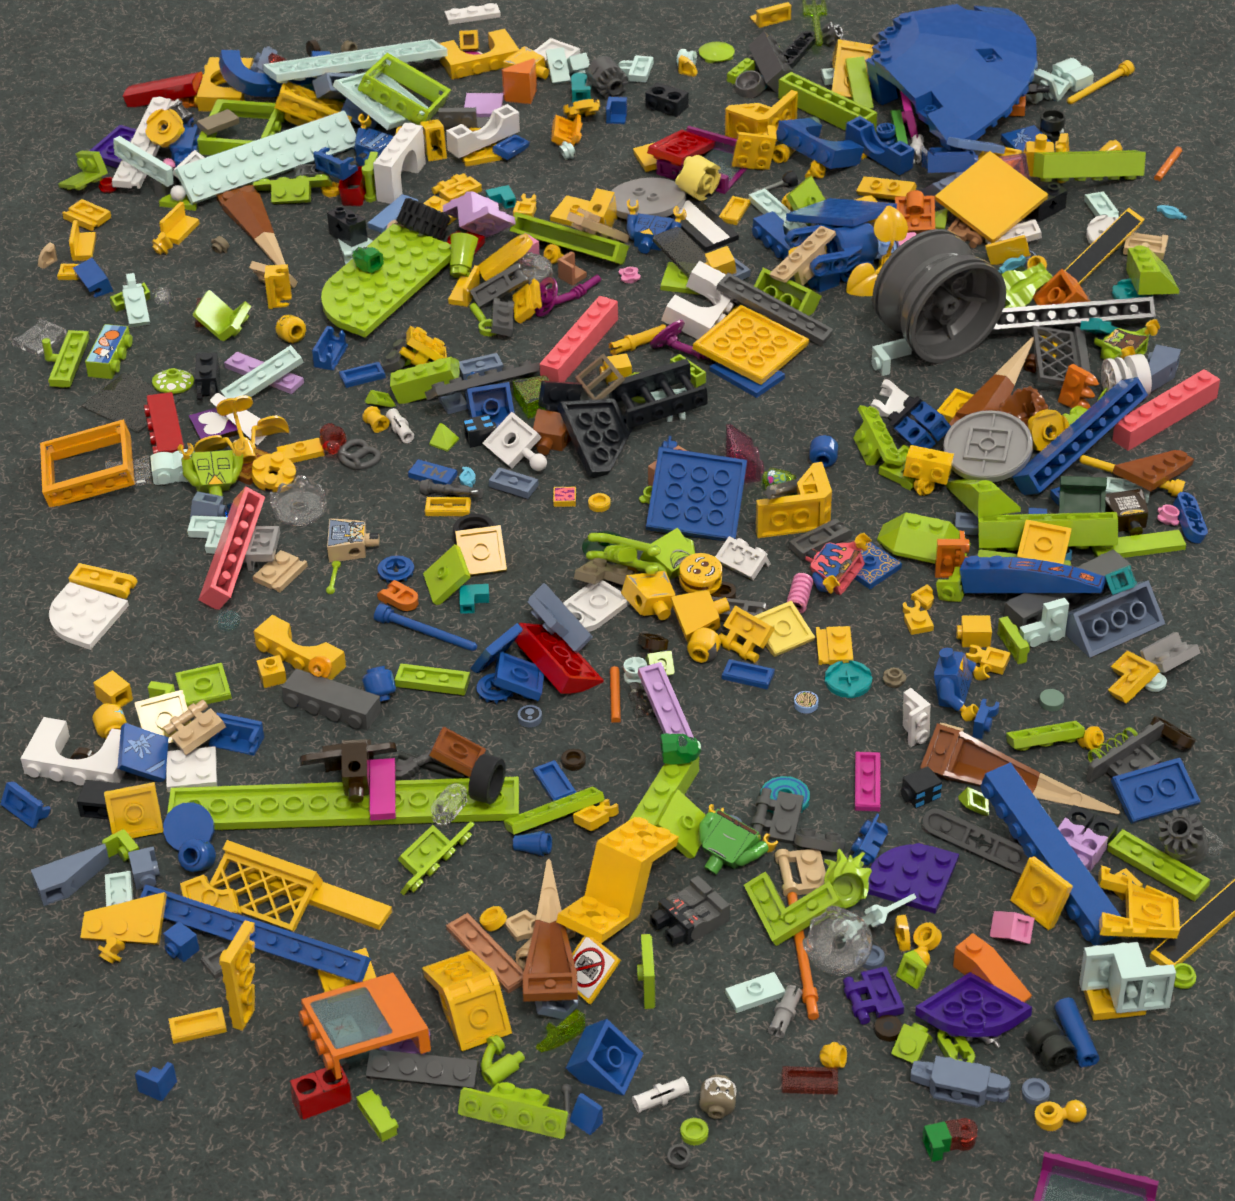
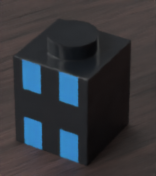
[463,414,497,448]
[901,766,942,809]

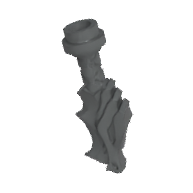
[420,479,484,497]
[396,745,440,781]

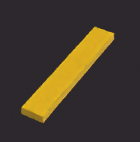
[246,871,392,930]

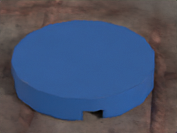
[163,802,214,851]

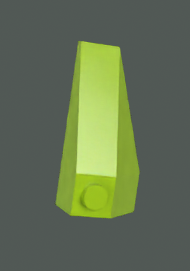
[945,479,1021,518]

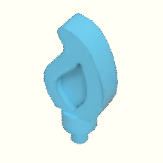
[1157,205,1187,220]
[998,255,1026,274]
[459,467,476,488]

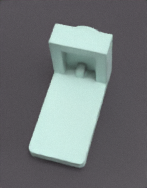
[872,338,912,376]

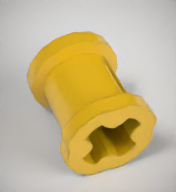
[362,406,390,433]

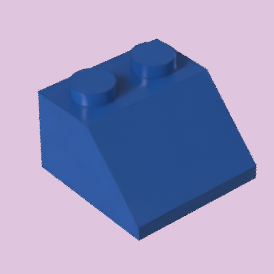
[465,382,515,427]
[566,1019,644,1096]

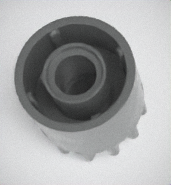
[587,56,629,99]
[1158,809,1209,867]

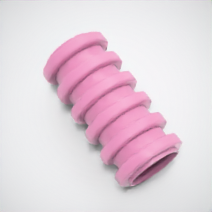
[786,573,813,613]

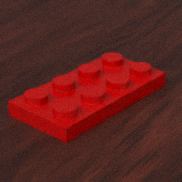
[647,130,715,166]

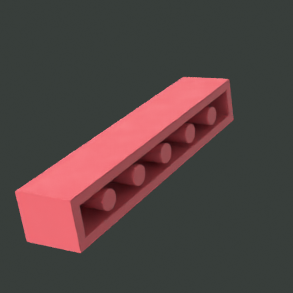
[540,296,618,382]
[1112,369,1220,451]
[198,486,265,610]

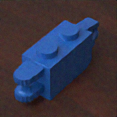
[169,124,200,167]

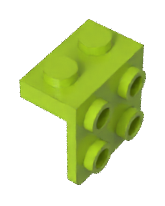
[193,291,251,341]

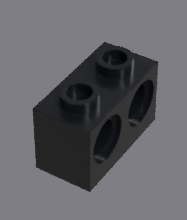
[645,82,689,117]

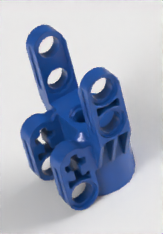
[785,223,879,282]

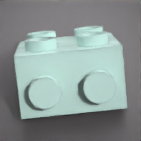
[1029,69,1071,101]

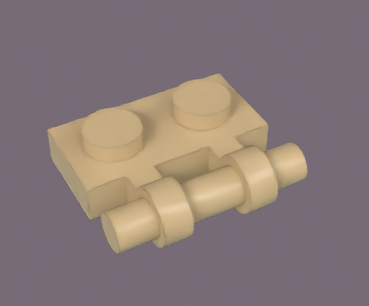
[163,700,226,755]

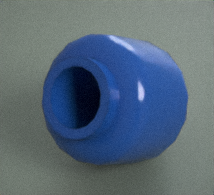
[809,435,838,468]
[362,666,396,702]
[178,839,216,872]

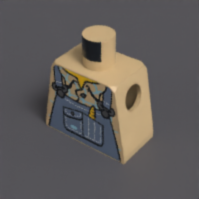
[327,519,380,562]

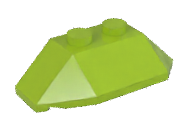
[877,512,971,563]

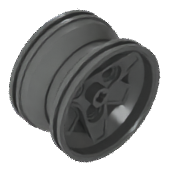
[872,229,1006,363]

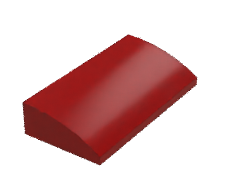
[123,72,203,107]
[515,623,604,694]

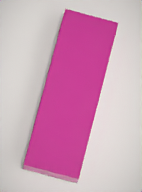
[855,752,880,811]
[370,758,396,821]

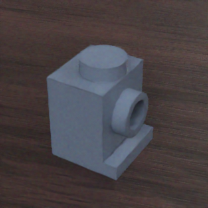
[190,491,226,520]
[128,846,160,890]

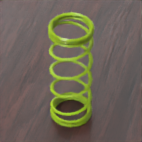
[1088,727,1138,762]

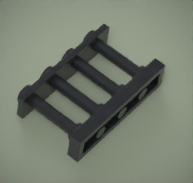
[608,359,708,428]

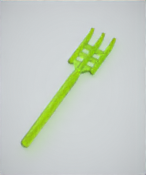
[802,0,827,47]

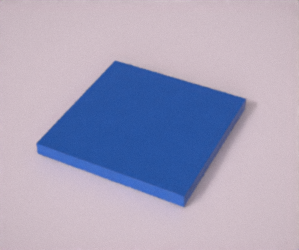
[786,198,897,227]
[646,447,747,541]

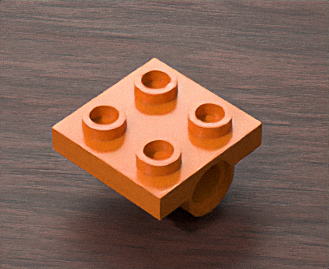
[895,190,935,234]

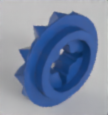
[378,556,414,583]
[477,673,513,704]

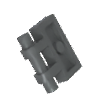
[751,788,804,844]

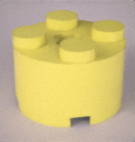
[675,155,721,201]

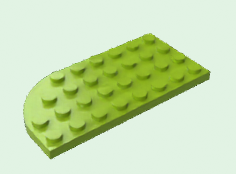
[321,224,451,338]

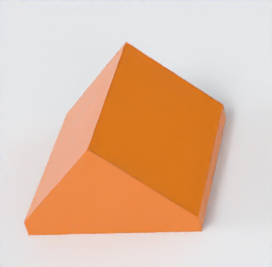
[502,58,537,104]

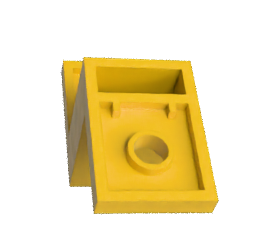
[556,817,679,943]

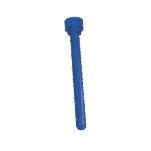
[374,603,477,651]

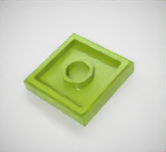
[175,663,232,707]

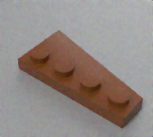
[1112,450,1194,491]

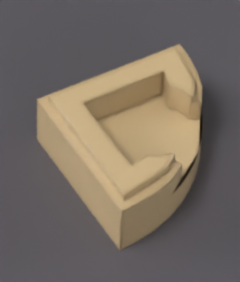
[38,243,58,269]

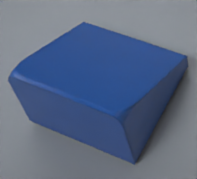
[570,1093,603,1135]

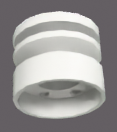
[1101,354,1152,399]

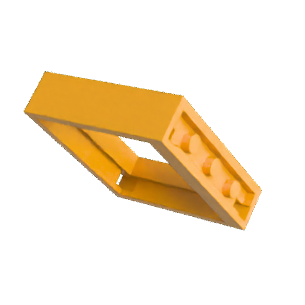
[40,419,135,507]

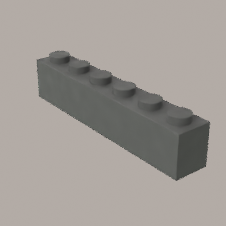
[1004,549,1132,631]

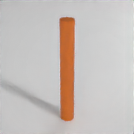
[1154,147,1182,181]
[610,666,621,723]

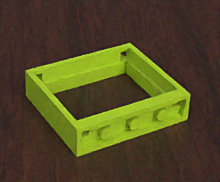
[357,53,451,125]
[197,99,285,155]

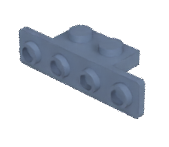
[528,583,593,653]

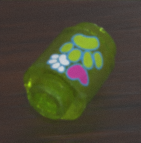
[762,467,796,489]

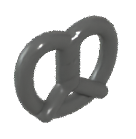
[338,439,381,470]

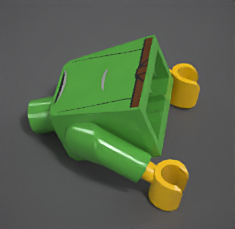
[699,804,778,875]

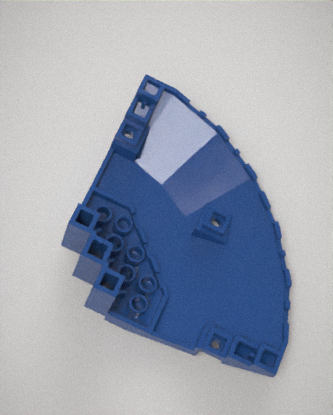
[866,4,1038,152]

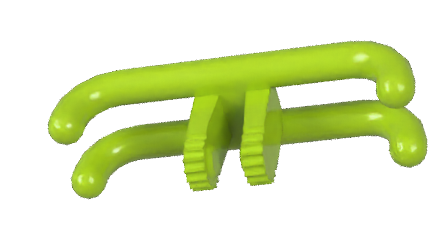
[586,533,661,574]

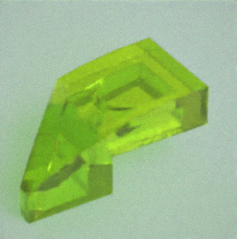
[535,1009,585,1053]

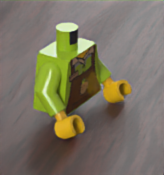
[1094,319,1160,360]

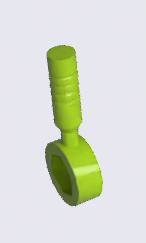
[469,303,496,336]

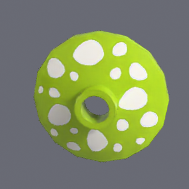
[152,368,194,394]

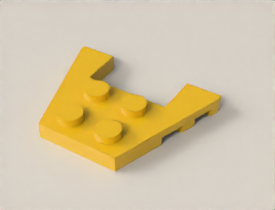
[1098,865,1180,938]

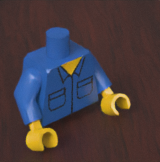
[626,199,687,253]
[934,648,992,722]

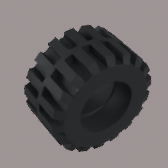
[396,198,451,240]

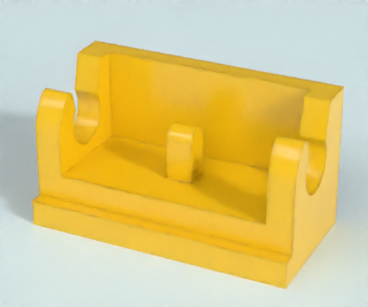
[264,265,292,309]

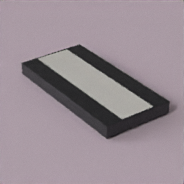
[667,198,739,252]

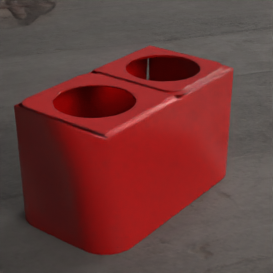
[338,166,366,206]
[290,1064,352,1120]

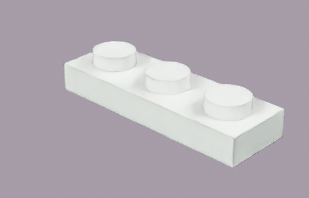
[445,3,501,25]

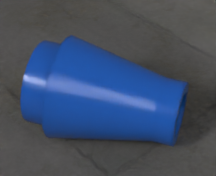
[513,831,552,856]

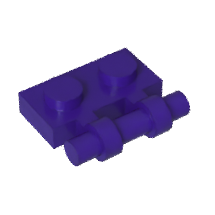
[843,966,904,1025]

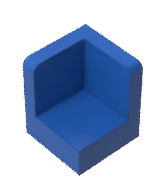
[606,97,627,124]
[135,1062,177,1102]

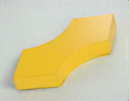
[180,874,241,915]

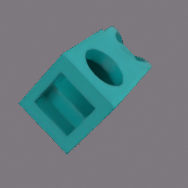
[571,73,591,103]
[1105,565,1137,595]

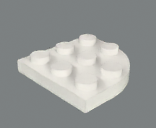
[49,582,129,650]

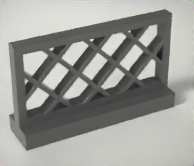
[1031,325,1091,387]

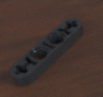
[782,31,816,69]

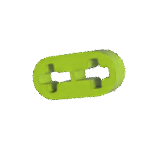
[937,1030,975,1063]

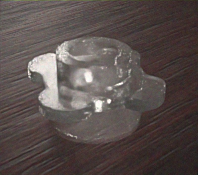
[152,287,174,304]

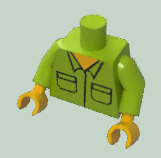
[178,440,247,496]

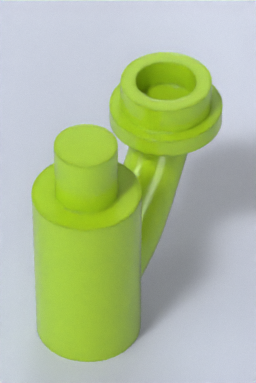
[481,1035,525,1088]

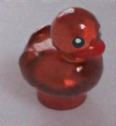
[319,423,346,454]

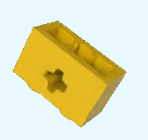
[903,445,954,485]

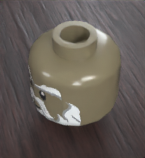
[699,1075,737,1119]

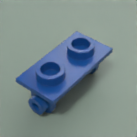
[850,814,888,865]

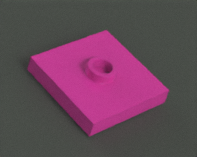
[900,91,918,139]

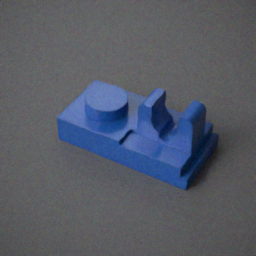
[0,781,51,828]

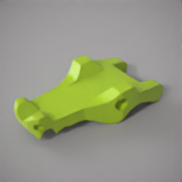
[1002,263,1053,308]

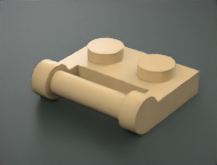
[1123,233,1169,260]
[774,849,826,897]

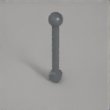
[561,1084,572,1133]

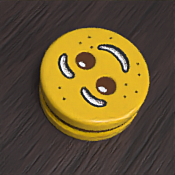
[679,553,722,594]

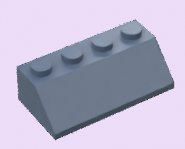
[1065,580,1165,658]

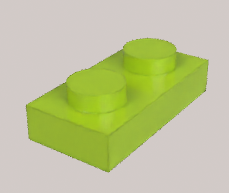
[997,616,1030,664]

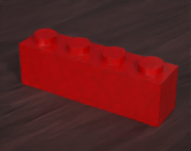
[144,392,184,454]

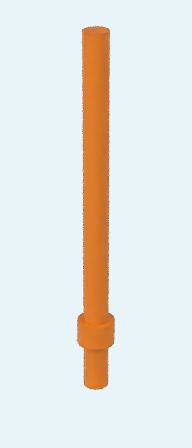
[787,892,819,1020]

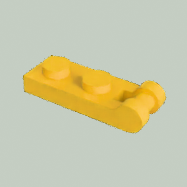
[69,563,137,599]

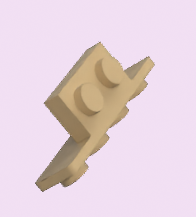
[770,226,836,286]

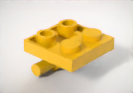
[399,326,447,366]

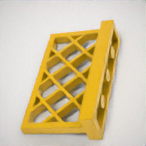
[274,81,352,122]
[210,840,323,932]

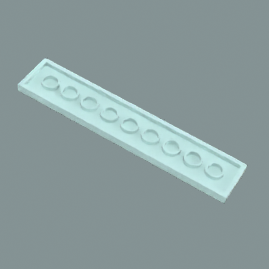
[263,39,448,83]
[175,111,356,205]

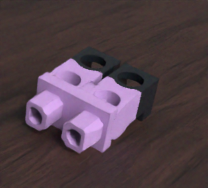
[1058,805,1118,871]

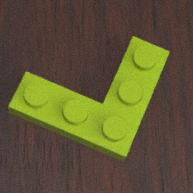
[744,872,843,946]

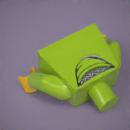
[627,528,695,580]

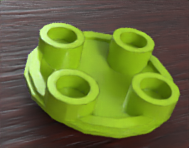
[699,42,735,63]

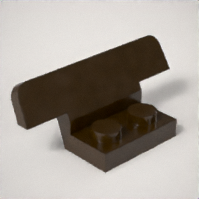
[300,739,397,772]

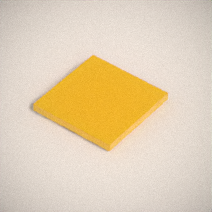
[935,151,1048,243]
[693,305,809,385]

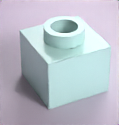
[567,53,590,74]

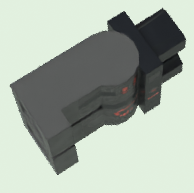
[650,876,730,946]

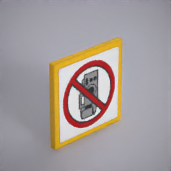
[572,936,621,1004]

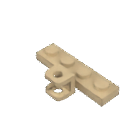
[567,208,629,243]

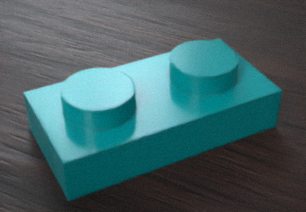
[1080,318,1117,336]

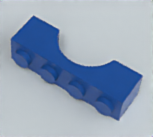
[845,116,915,175]

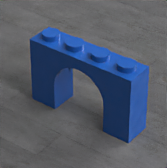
[776,118,864,169]

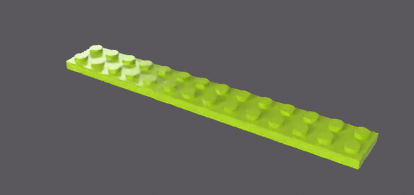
[167,777,519,830]

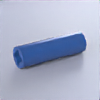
[1054,998,1100,1067]

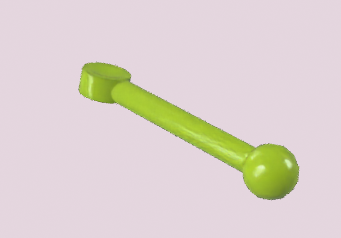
[326,561,341,594]

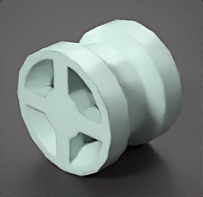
[677,49,697,67]
[624,657,647,686]

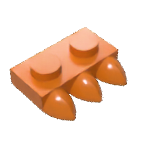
[1058,364,1099,409]

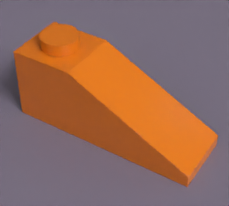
[953,933,1032,1003]

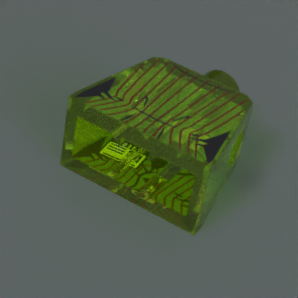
[513,376,550,419]

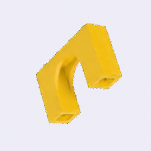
[439,29,519,79]
[194,57,253,111]

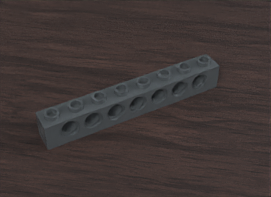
[989,297,1156,335]

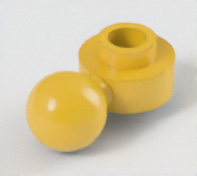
[913,922,942,966]
[1035,1100,1087,1131]

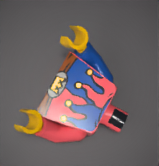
[806,533,872,595]

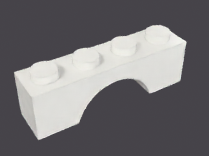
[446,104,520,158]

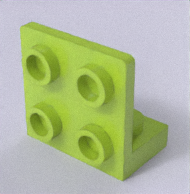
[58,151,108,190]

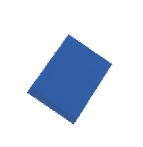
[710,362,785,398]
[1111,758,1201,824]

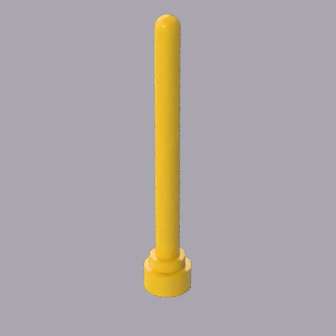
[1067,60,1135,104]
[1079,455,1185,497]

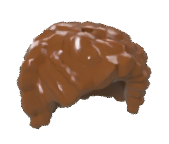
[999,386,1049,427]

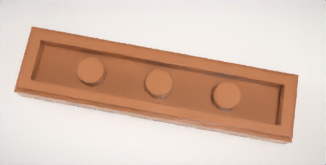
[446,913,524,994]

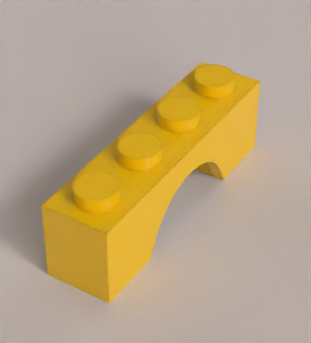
[254,615,346,680]

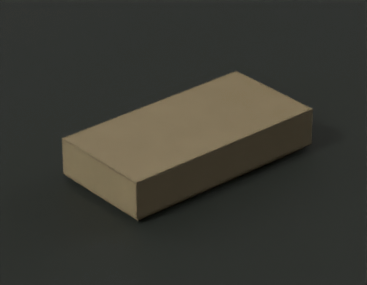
[197,109,239,135]

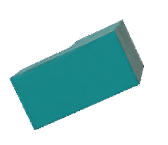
[486,185,516,209]
[460,584,489,614]

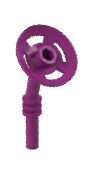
[535,275,601,317]
[650,320,710,360]

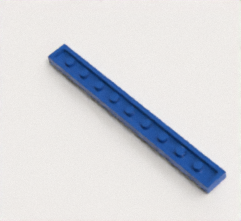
[140,884,371,983]

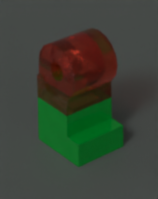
[922,1118,978,1162]

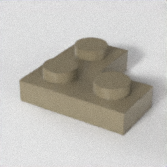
[574,558,635,585]

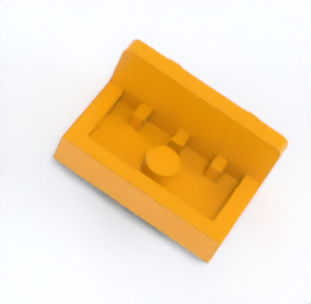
[551,114,583,146]

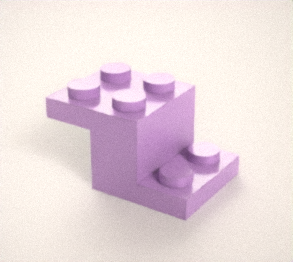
[443,191,515,237]

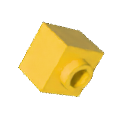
[257,655,287,688]

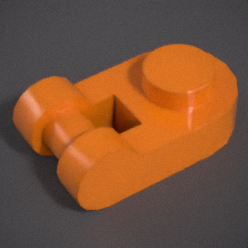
[377,580,419,611]

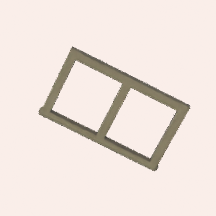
[575,353,625,400]

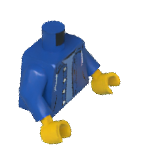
[354,113,402,166]

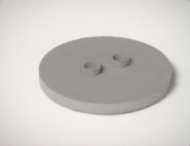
[611,178,686,220]
[944,410,1033,482]

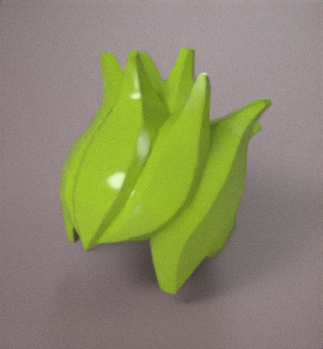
[824,849,872,909]

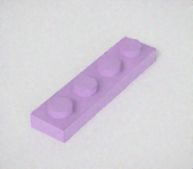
[224,352,304,394]
[638,662,693,737]

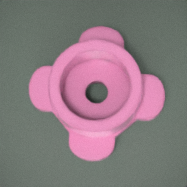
[619,267,641,283]
[1157,505,1180,525]

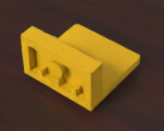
[732,125,777,170]

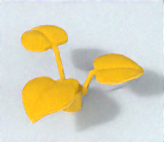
[846,206,908,296]
[194,396,289,464]

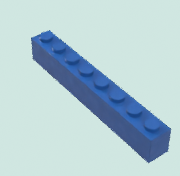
[1012,377,1148,495]
[980,762,1121,946]

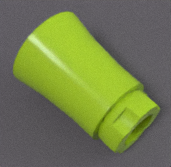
[450,233,478,278]

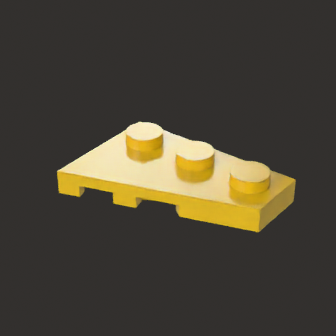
[80,892,167,945]

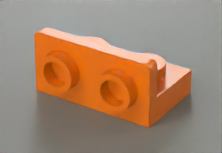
[935,531,969,578]

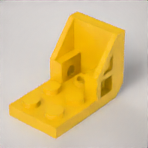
[831,39,874,100]
[725,90,798,141]
[756,462,832,538]
[422,951,512,1051]

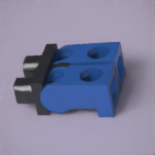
[888,396,951,449]

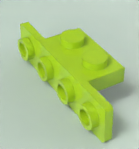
[253,174,332,204]
[853,405,904,466]
[398,822,474,895]
[458,1082,568,1139]

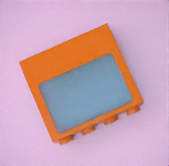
[299,973,431,1079]

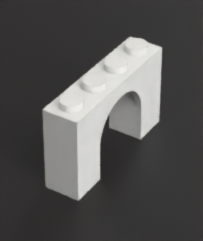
[373,123,426,204]
[661,261,738,339]
[21,717,126,785]

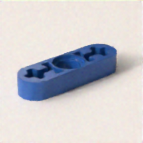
[1173,492,1208,543]

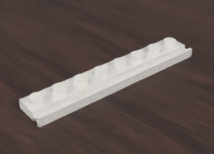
[112,97,179,189]

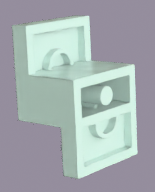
[1079,942,1176,1013]

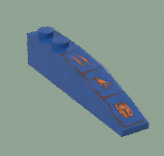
[960,556,1106,593]

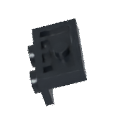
[538,380,583,412]

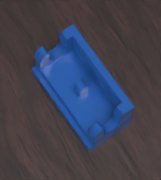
[313,147,358,180]
[73,258,113,298]
[312,326,348,370]
[209,712,264,756]

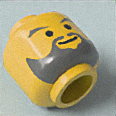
[687,628,721,663]

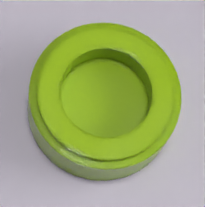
[680,1118,708,1145]

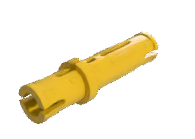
[609,324,666,356]

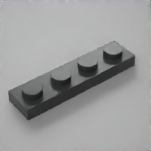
[366,1049,479,1089]

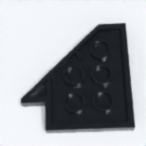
[557,399,634,477]

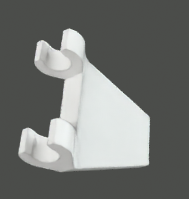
[871,379,909,417]

